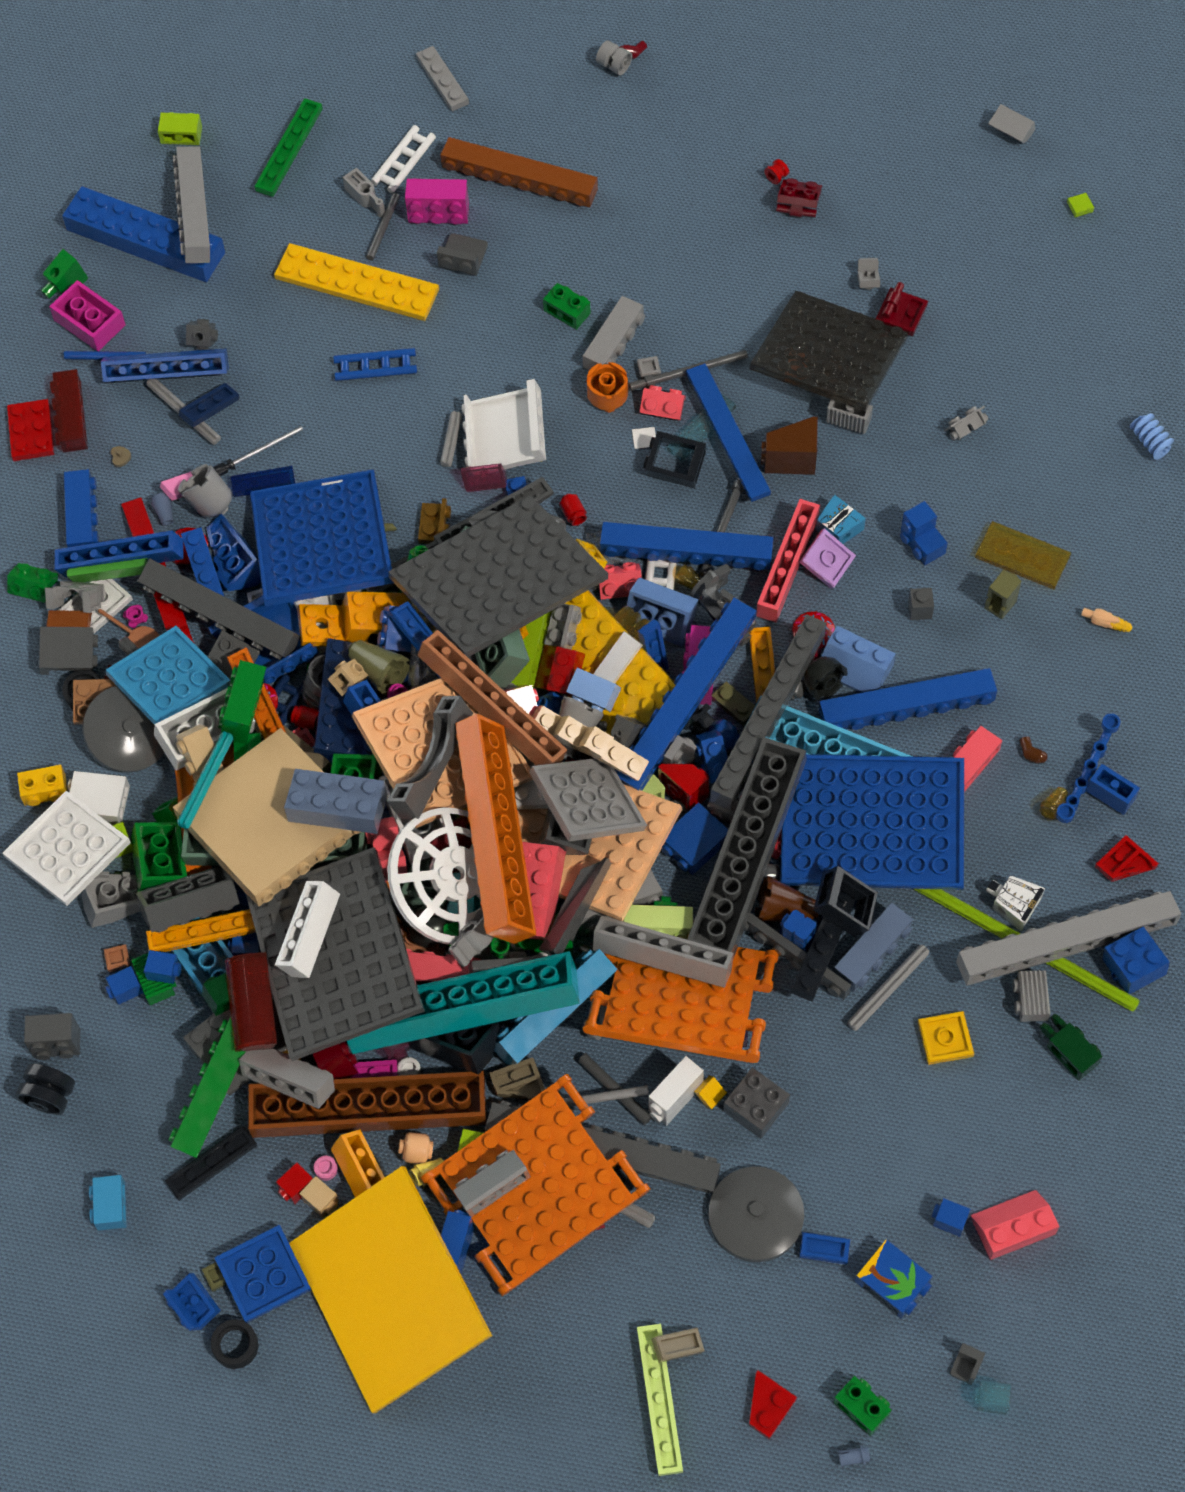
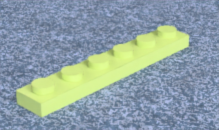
[637,1324,683,1476]

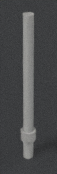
[512,1085,649,1109]

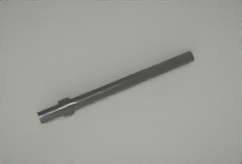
[629,350,748,391]
[699,477,745,577]

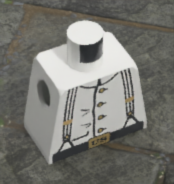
[986,876,1045,931]

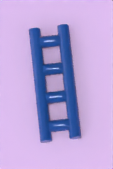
[333,348,417,381]

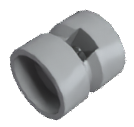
[596,40,632,75]

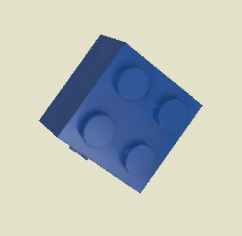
[1102,926,1170,994]

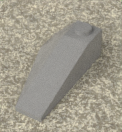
[81,871,141,928]

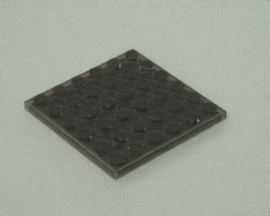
[750,291,909,412]

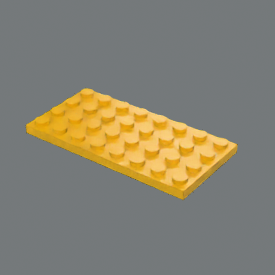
[564,590,676,736]

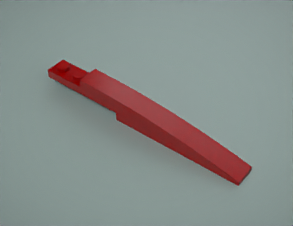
[121,497,194,643]

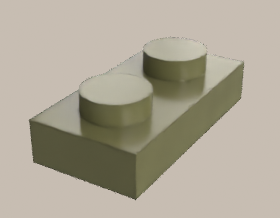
[712,682,755,726]

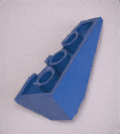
[206,514,261,591]

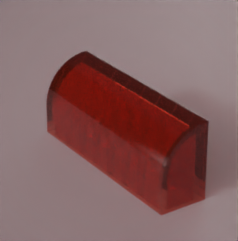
[225,952,277,1052]

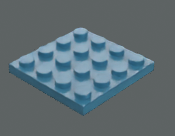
[106,626,231,725]

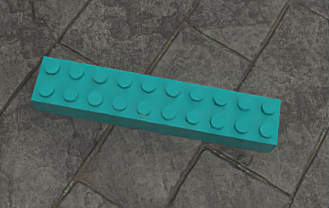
[347,951,580,1054]

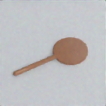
[98,609,159,648]

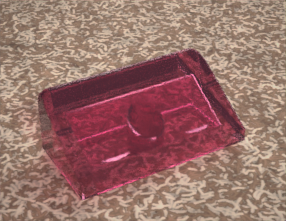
[461,463,507,492]

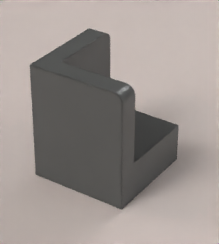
[950,1343,985,1385]

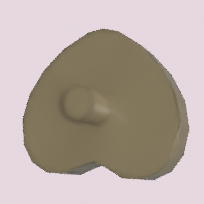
[111,446,131,467]

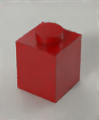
[276,1163,313,1204]

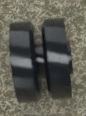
[15,1063,76,1115]

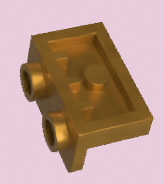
[418,498,451,544]

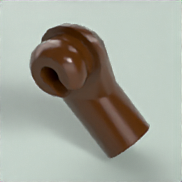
[1019,737,1048,764]

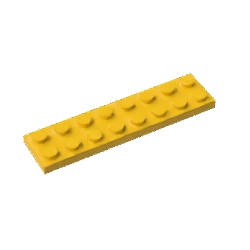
[274,243,439,321]

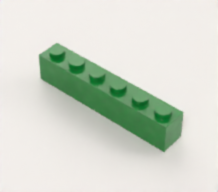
[168,1017,256,1158]

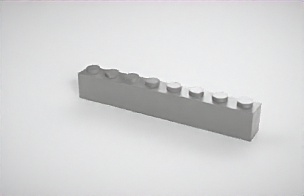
[173,147,210,263]

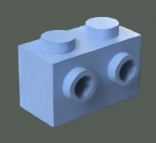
[566,668,621,712]

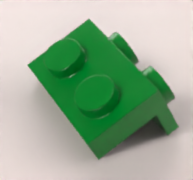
[7,563,58,603]

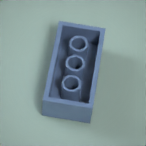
[284,769,388,834]

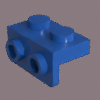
[163,1273,221,1331]

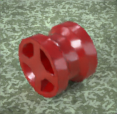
[764,159,789,185]

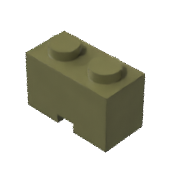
[984,569,1022,619]

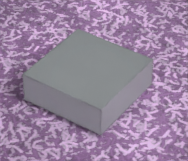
[637,356,661,379]

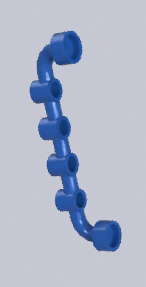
[1056,714,1121,823]

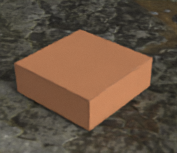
[104,944,131,973]

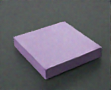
[799,529,856,589]

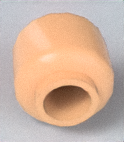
[398,1132,433,1164]

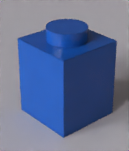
[144,950,181,984]
[105,966,144,1005]
[931,1198,971,1237]

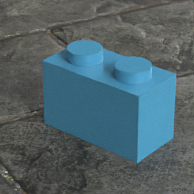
[89,1175,127,1231]

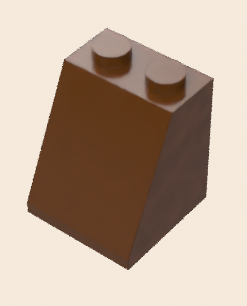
[761,416,818,475]

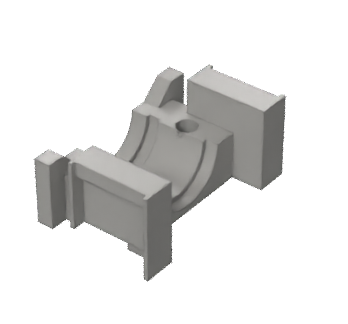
[45,581,105,613]

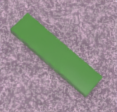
[67,558,148,583]

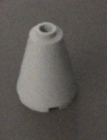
[559,696,604,760]

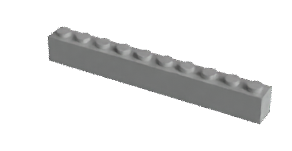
[956,891,1181,986]

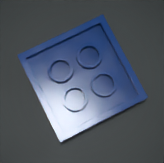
[214,1225,311,1323]

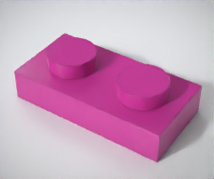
[351,1060,398,1078]

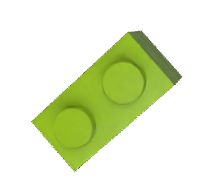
[158,112,202,145]

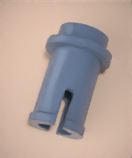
[838,1445,870,1467]

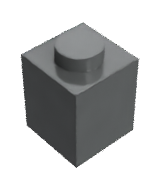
[908,588,934,620]

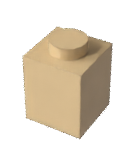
[299,1176,339,1218]

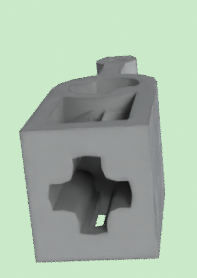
[343,168,385,217]
[449,908,495,967]

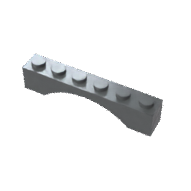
[387,696,473,819]

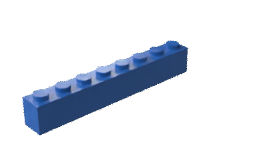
[600,522,773,570]
[818,668,997,730]

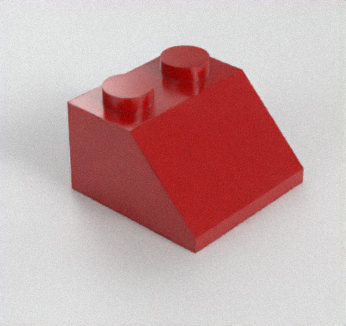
[534,644,585,696]
[658,764,709,811]

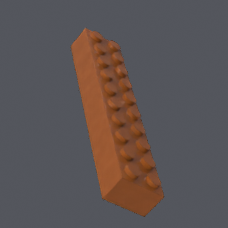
[249,1071,487,1138]

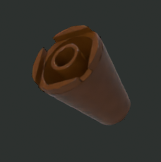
[755,876,819,922]

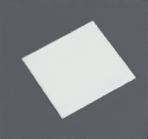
[632,427,656,449]

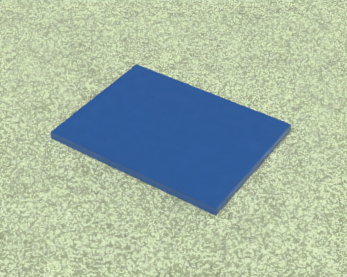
[250,470,394,607]
[781,754,964,890]

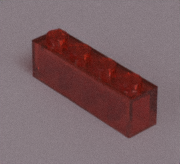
[50,369,88,453]

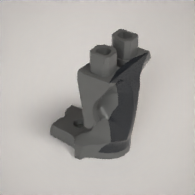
[690,564,756,646]

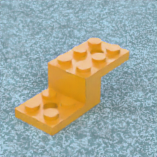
[297,592,412,647]

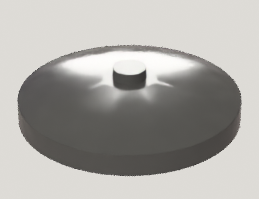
[82,686,165,773]
[709,1167,804,1262]

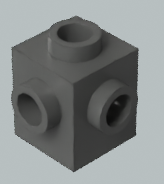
[186,319,218,350]

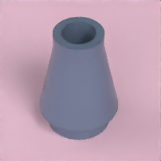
[151,493,174,526]

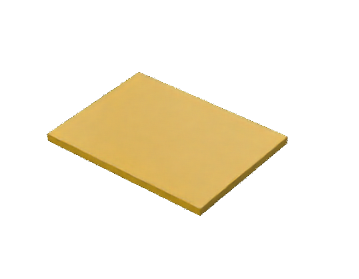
[289,1166,492,1413]

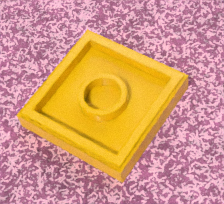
[918,1011,974,1065]

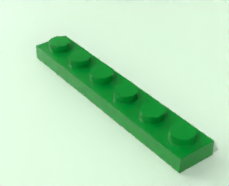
[254,98,323,197]

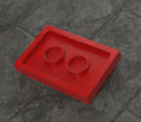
[7,399,55,461]

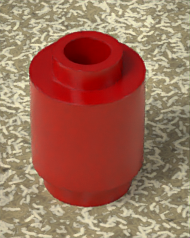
[559,494,587,526]
[291,705,318,732]

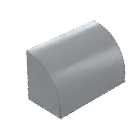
[988,104,1035,143]

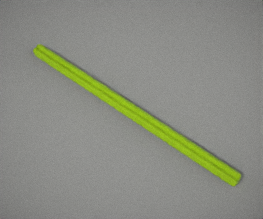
[915,889,1140,1011]

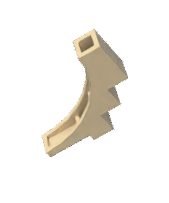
[532,705,649,781]

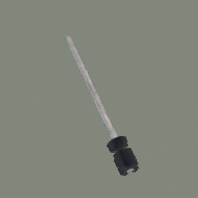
[213,426,303,476]

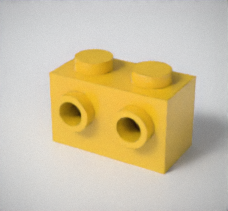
[17,765,68,806]

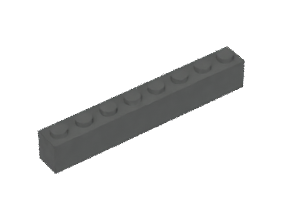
[138,558,300,660]

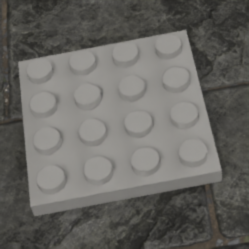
[529,758,647,842]

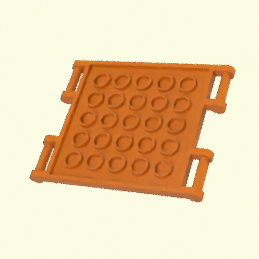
[583,947,779,1063]
[420,1074,651,1296]

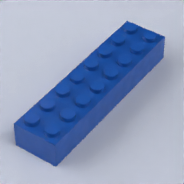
[62,186,225,283]

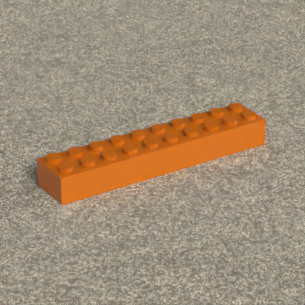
[455,713,537,944]

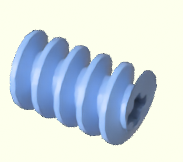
[1130,413,1174,460]

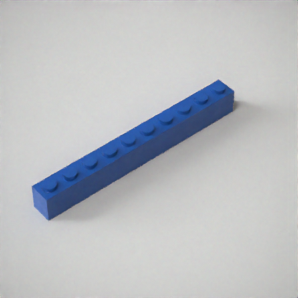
[615,598,757,791]

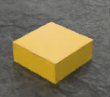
[694,1075,727,1109]

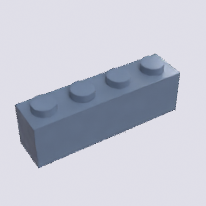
[833,903,913,992]

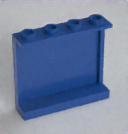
[208,595,320,684]

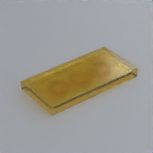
[975,521,1071,590]

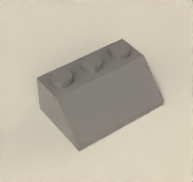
[453,1150,531,1218]

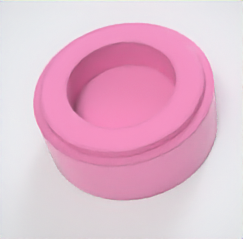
[314,1155,338,1181]

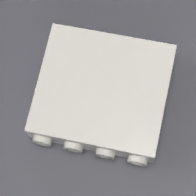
[462,379,546,476]

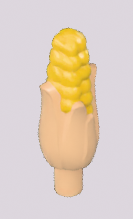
[1081,608,1132,632]

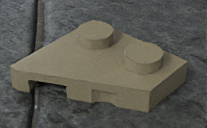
[489,1057,545,1100]

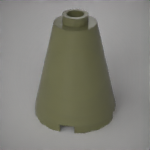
[348,640,410,695]

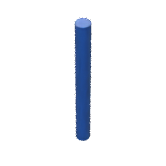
[64,351,146,360]

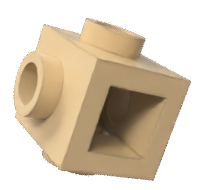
[328,659,369,696]

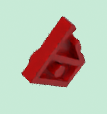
[1095,835,1159,882]
[749,1370,797,1440]

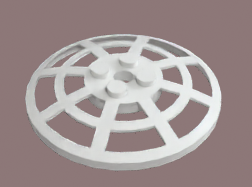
[387,807,481,945]

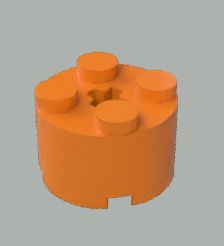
[587,362,628,412]

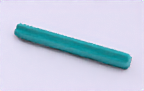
[177,731,233,829]

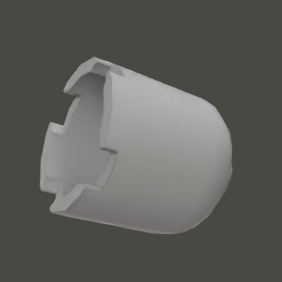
[178,464,232,518]

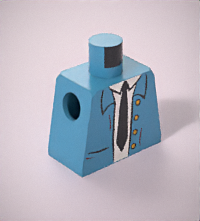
[814,495,866,544]

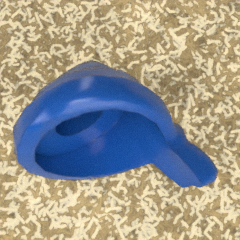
[705,719,740,752]

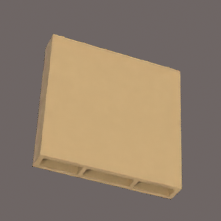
[173,728,360,907]

